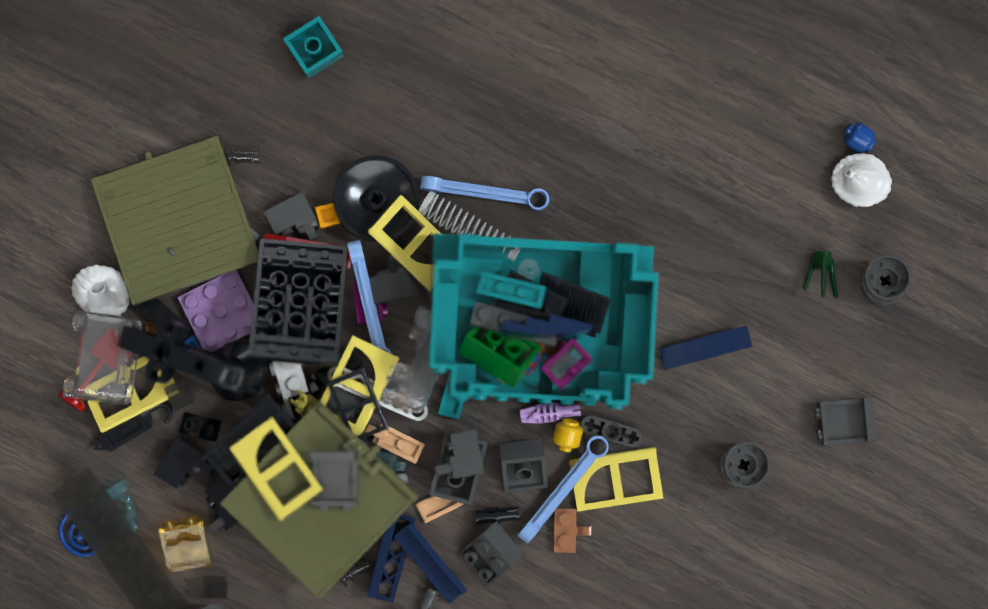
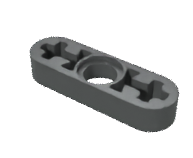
[581,415,642,448]

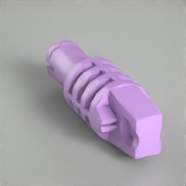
[520,402,581,424]

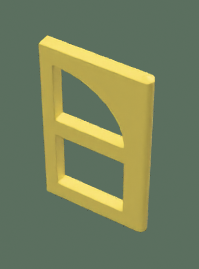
[368,195,441,292]
[320,335,400,436]
[83,357,180,433]
[230,417,324,521]
[569,447,663,512]

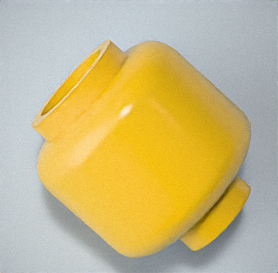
[553,418,583,452]

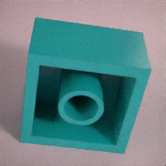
[283,16,344,79]

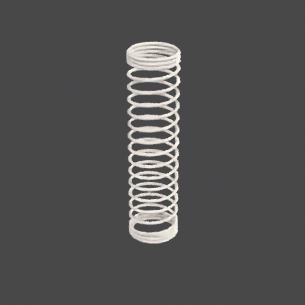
[418,190,521,262]

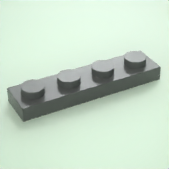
[469,302,557,348]

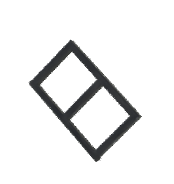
[327,367,389,440]

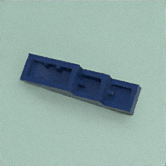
[498,314,593,339]
[659,326,753,370]

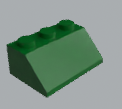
[459,326,542,389]

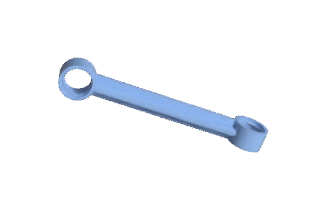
[420,176,549,211]
[347,240,392,354]
[517,436,609,544]

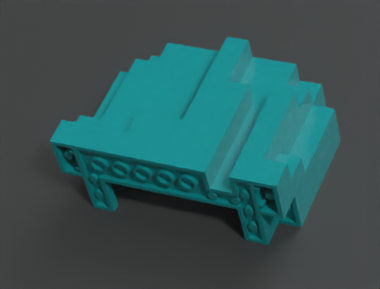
[427,234,659,409]

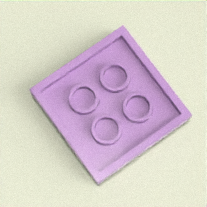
[178,270,254,352]

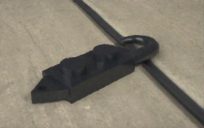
[94,401,173,452]

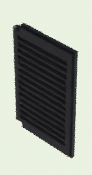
[538,271,611,338]

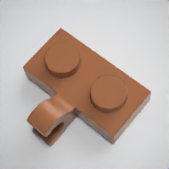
[554,509,592,553]

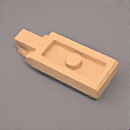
[365,424,425,464]

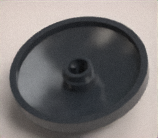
[333,155,420,242]

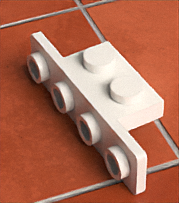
[269,362,309,420]

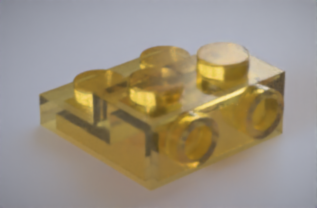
[159,516,212,573]

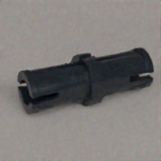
[475,506,520,524]

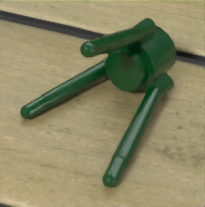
[803,251,838,298]

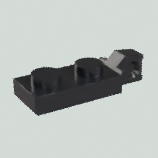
[308,348,362,395]

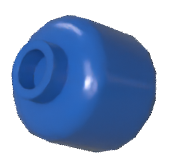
[843,122,876,154]

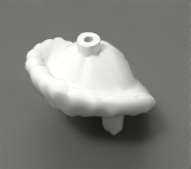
[831,153,892,207]
[71,265,130,319]

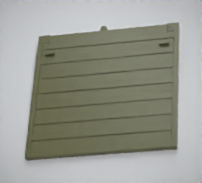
[91,135,259,306]
[220,401,419,599]

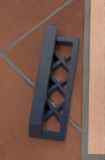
[367,514,416,603]
[393,522,468,604]

